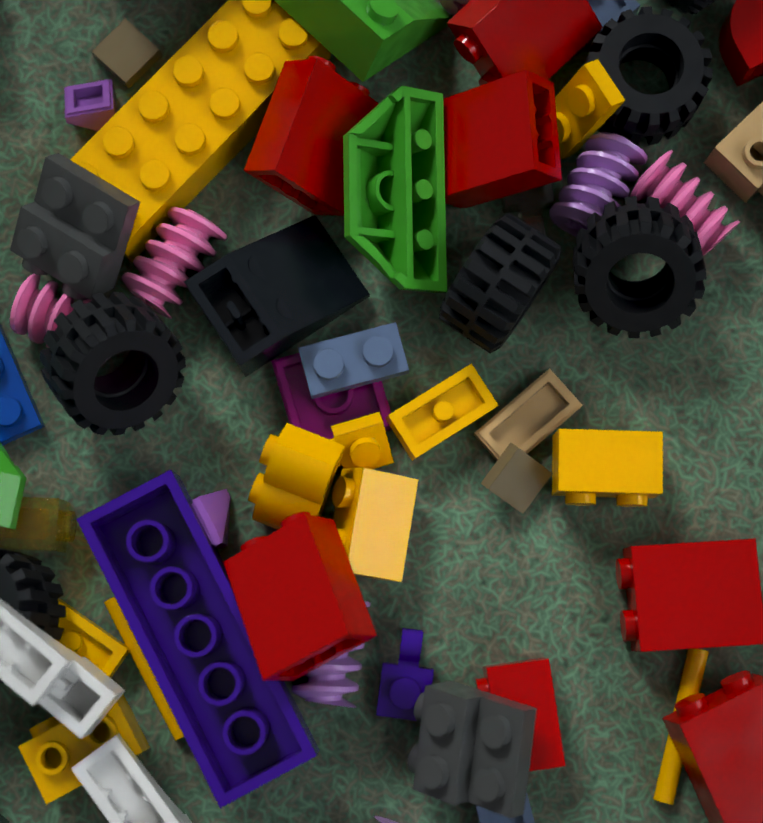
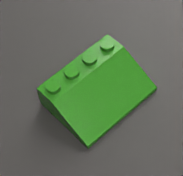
[274,0,453,82]

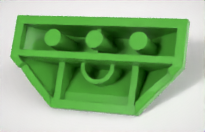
[343,86,447,293]

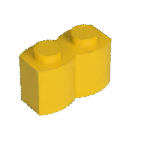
[248,423,345,530]

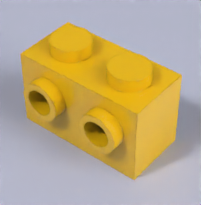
[552,429,663,507]
[332,467,419,582]
[18,694,150,805]

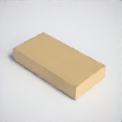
[474,368,583,461]

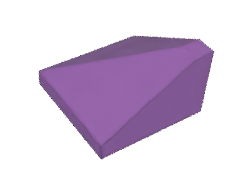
[64,79,118,131]
[191,489,231,549]

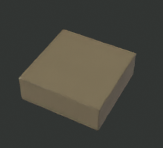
[91,18,162,89]
[481,443,553,514]

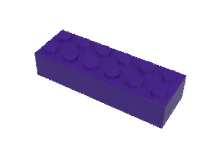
[76,470,320,808]

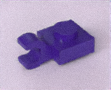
[376,628,434,721]

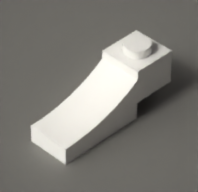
[0,598,126,739]
[71,733,192,823]

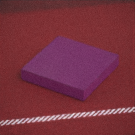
[271,353,392,439]

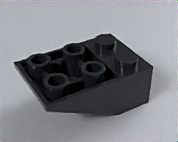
[184,215,370,377]

